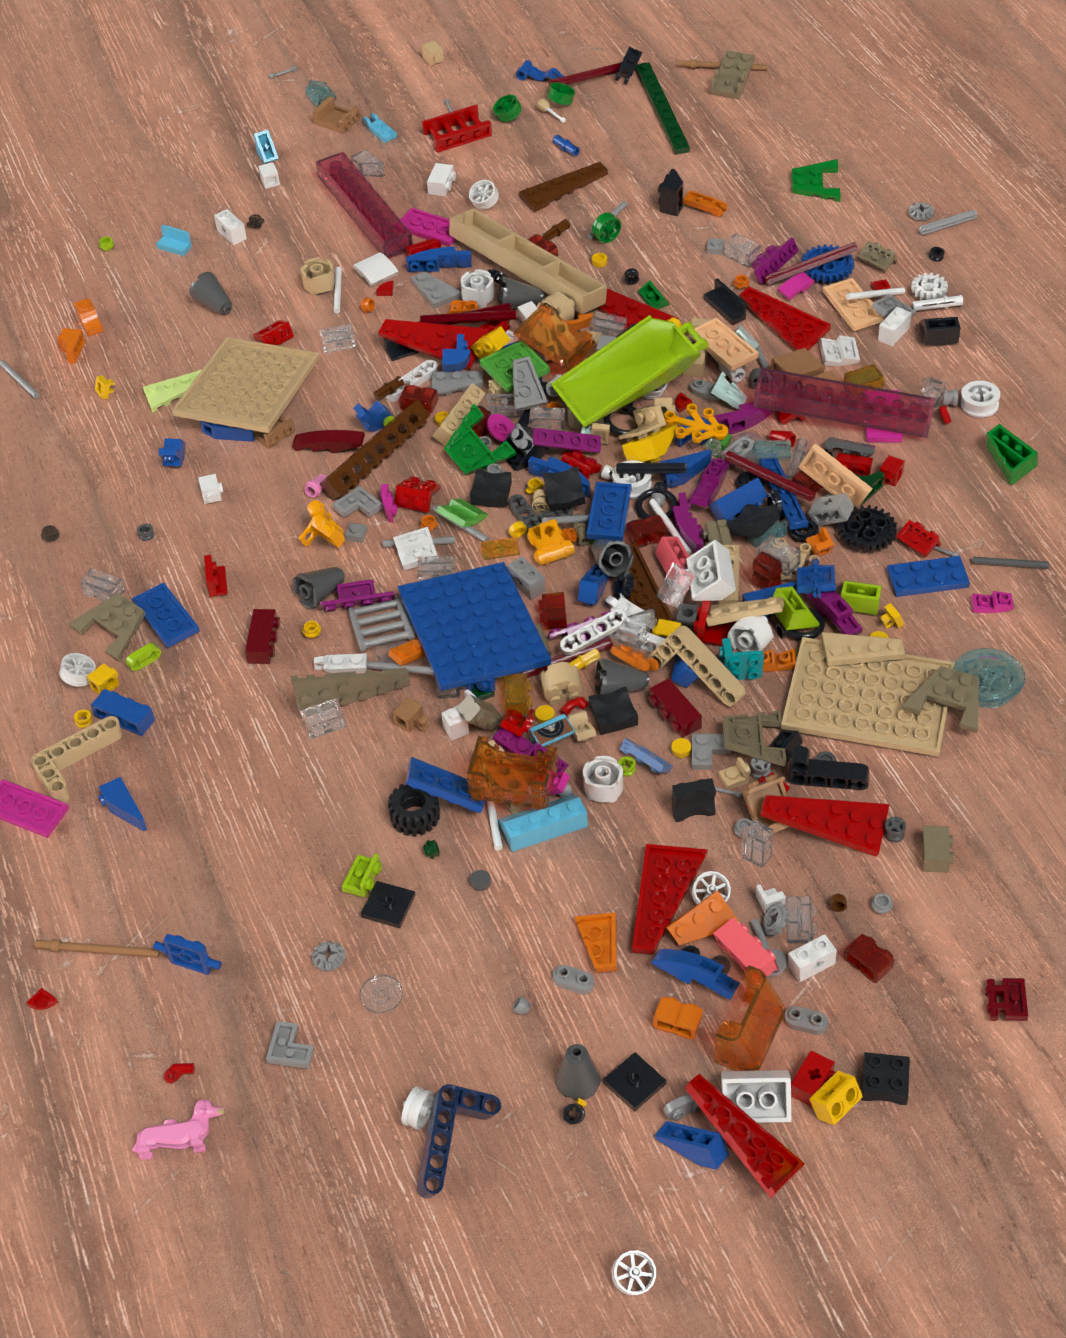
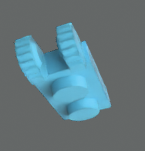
[362,113,397,143]

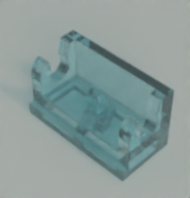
[753,441,791,461]

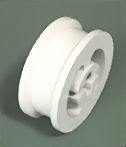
[960,381,1000,418]
[612,460,652,499]

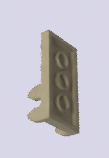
[711,50,755,99]

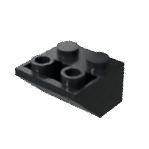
[658,169,683,216]
[919,317,961,346]
[503,423,549,471]

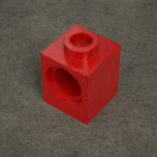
[880,455,905,487]

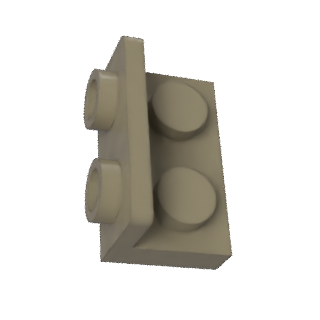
[858,241,898,272]

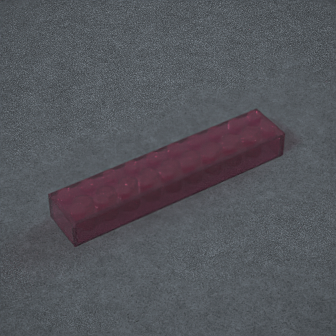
[316,152,413,258]
[753,367,935,438]

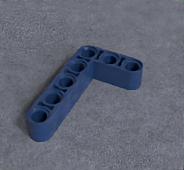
[417,1084,501,1198]

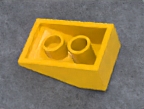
[622,424,677,463]

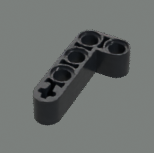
[789,746,869,790]

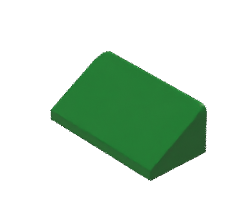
[638,280,670,309]

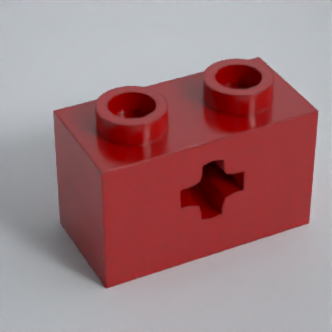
[791,1050,836,1107]

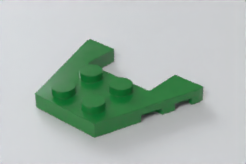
[791,159,841,202]
[444,404,517,476]

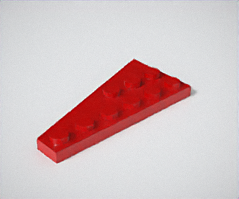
[739,286,831,351]
[597,288,678,331]
[378,319,490,371]
[759,795,890,857]
[632,844,708,954]
[685,1074,805,1199]

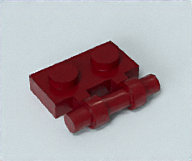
[985,978,1028,1021]

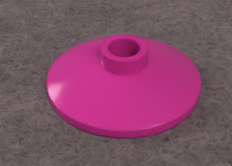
[487,414,515,442]

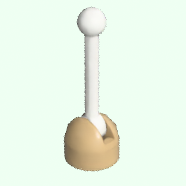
[537,98,566,123]

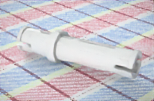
[911,295,963,311]

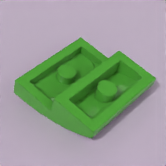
[436,498,488,528]

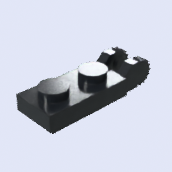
[615,46,643,85]

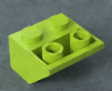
[841,580,883,615]
[773,586,820,630]

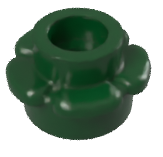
[423,839,440,859]

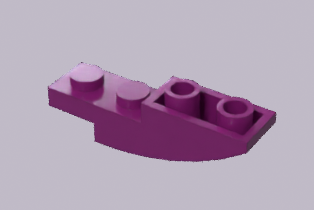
[714,398,773,435]
[689,458,730,508]
[673,492,704,554]
[805,591,863,635]
[492,727,569,776]

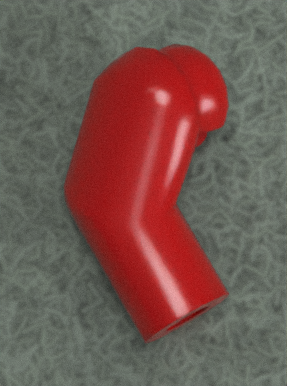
[559,696,588,717]
[164,1063,195,1084]

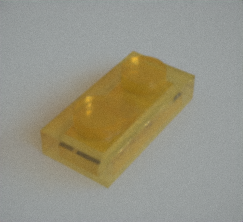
[481,537,520,560]

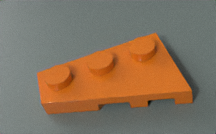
[666,891,740,945]
[574,912,617,973]

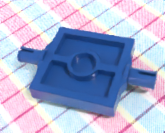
[797,558,836,598]
[153,934,222,975]

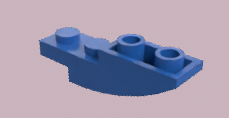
[406,247,472,272]
[528,456,591,498]
[652,949,740,1000]

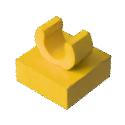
[95,375,115,399]
[880,603,905,629]

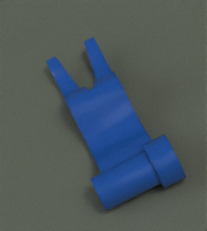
[515,60,571,85]

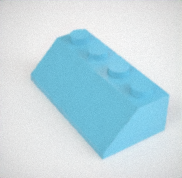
[498,794,588,852]

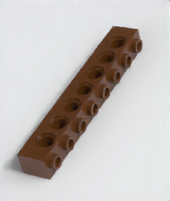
[319,399,431,500]

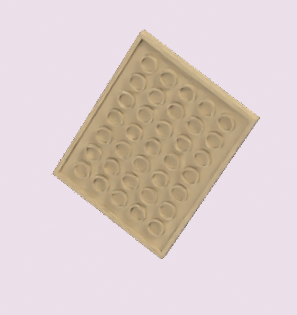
[172,337,320,433]
[781,637,956,757]

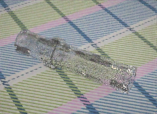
[786,438,808,483]

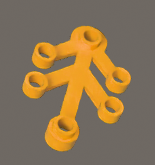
[663,404,728,443]

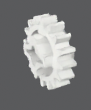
[911,273,948,300]

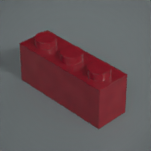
[245,609,280,664]
[648,678,702,738]

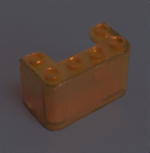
[467,736,558,810]

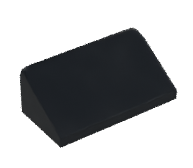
[769,730,803,767]

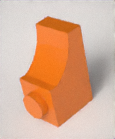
[74,298,104,337]
[57,328,85,364]

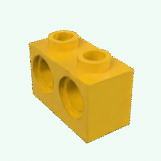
[471,326,511,359]
[810,1071,863,1125]

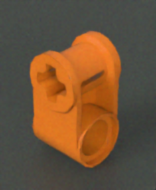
[447,300,479,323]

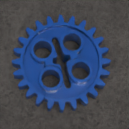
[801,244,854,284]

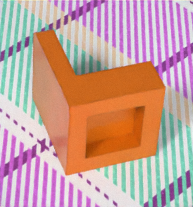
[805,527,834,557]

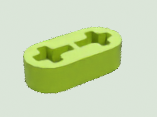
[126,643,161,671]

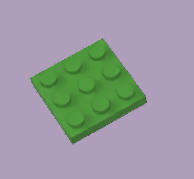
[479,340,550,393]

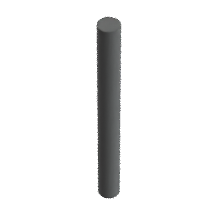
[973,557,1049,569]

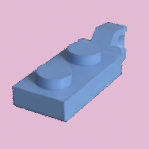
[619,738,673,774]

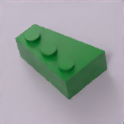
[986,424,1038,486]

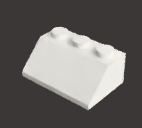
[686,540,736,601]
[721,1070,791,1123]

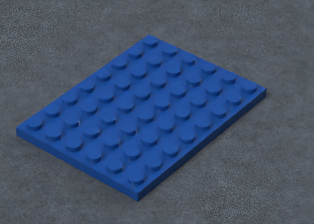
[398,562,551,691]

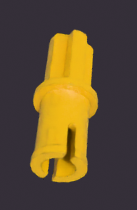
[569,649,601,670]

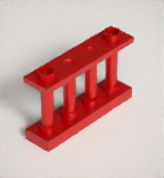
[422,104,492,153]

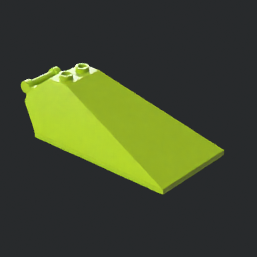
[551,315,709,428]

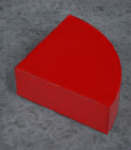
[870,279,891,290]
[376,281,394,296]
[675,392,692,413]
[939,405,952,424]
[26,988,58,1010]

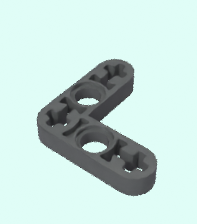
[509,494,573,533]

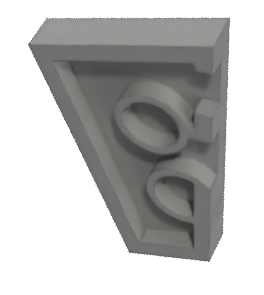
[411,272,462,309]
[512,356,548,412]
[431,371,483,400]

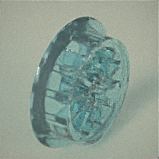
[954,648,1025,708]

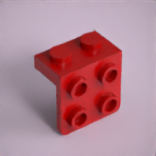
[394,477,441,513]
[694,601,737,646]

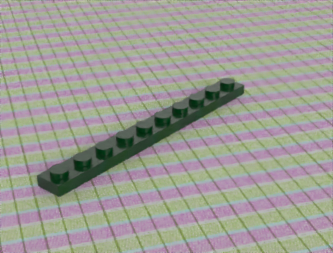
[635,62,690,155]

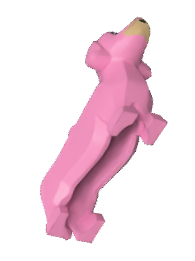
[132,1099,225,1160]

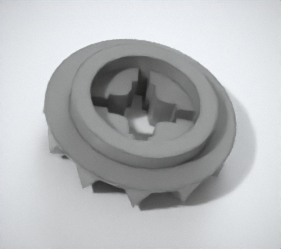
[908,202,934,221]
[763,903,789,937]
[311,940,345,971]

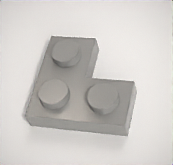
[871,294,916,318]
[333,486,383,518]
[692,733,732,770]
[266,1021,315,1069]

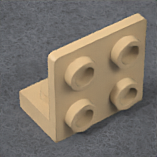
[619,404,666,441]

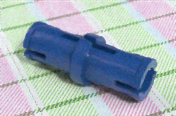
[552,134,580,157]

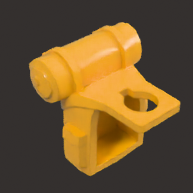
[298,500,345,548]
[527,519,575,566]

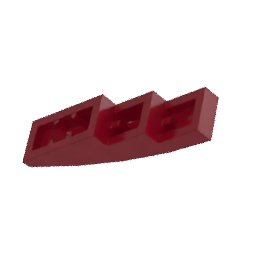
[292,430,365,453]

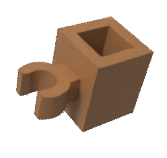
[393,697,430,733]

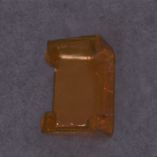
[513,304,595,372]
[714,965,785,1071]

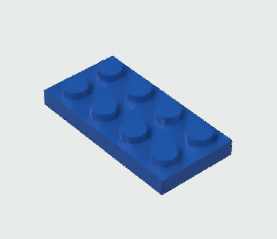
[586,482,632,541]
[887,556,970,597]
[131,582,200,648]
[406,757,485,813]

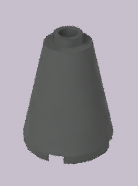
[189,272,233,315]
[498,277,544,309]
[591,539,633,577]
[293,567,345,609]
[595,659,649,695]
[556,1044,601,1101]

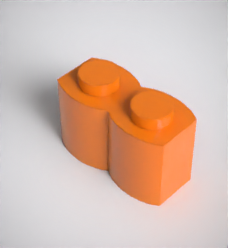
[653,997,703,1040]

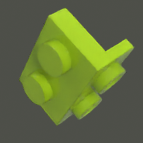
[342,853,382,898]

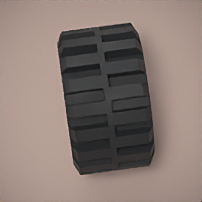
[388,784,440,836]

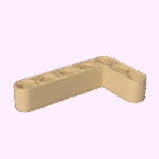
[648,626,746,707]
[31,716,123,803]

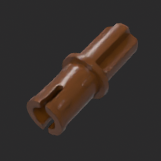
[542,219,570,241]
[373,376,404,400]

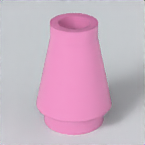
[304,474,326,498]

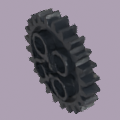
[837,505,897,553]

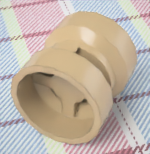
[532,489,550,514]

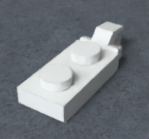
[605,595,650,629]
[314,653,368,673]

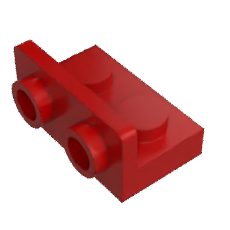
[253,320,294,346]
[836,453,873,476]
[896,520,941,557]
[204,555,228,597]
[500,708,535,737]

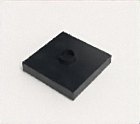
[361,881,416,928]
[603,1052,667,1112]

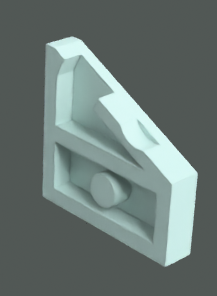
[711,372,747,410]

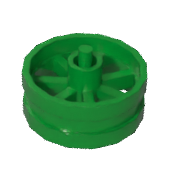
[547,82,575,105]
[493,94,522,122]
[592,212,621,243]

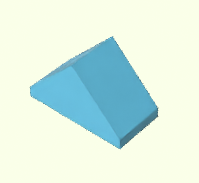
[254,130,279,164]

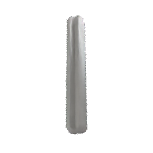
[918,210,977,235]

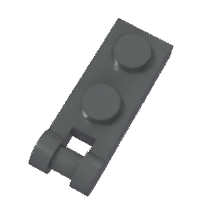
[825,437,875,457]

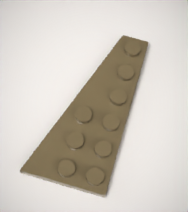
[290,668,410,719]

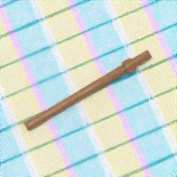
[679,59,767,71]
[35,939,160,957]

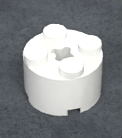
[461,269,494,308]
[728,615,774,652]
[583,756,623,803]

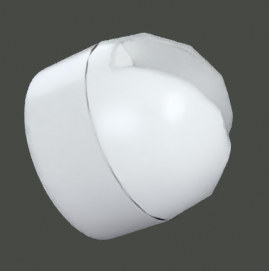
[601,464,614,480]

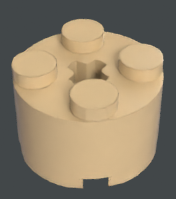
[300,258,335,296]
[537,291,575,322]
[540,662,583,706]

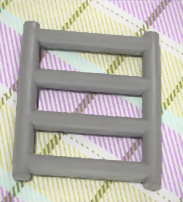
[348,596,415,651]

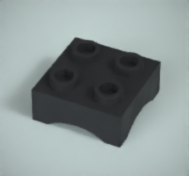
[543,466,586,511]
[470,469,512,507]
[727,504,780,537]
[589,687,638,735]
[672,778,716,822]
[861,1052,910,1105]

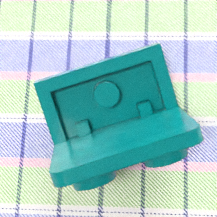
[718,638,764,680]

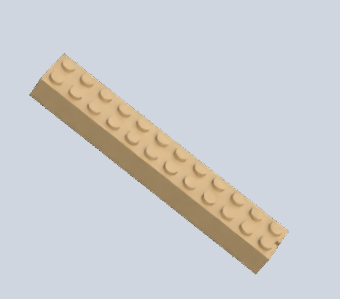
[449,208,607,314]

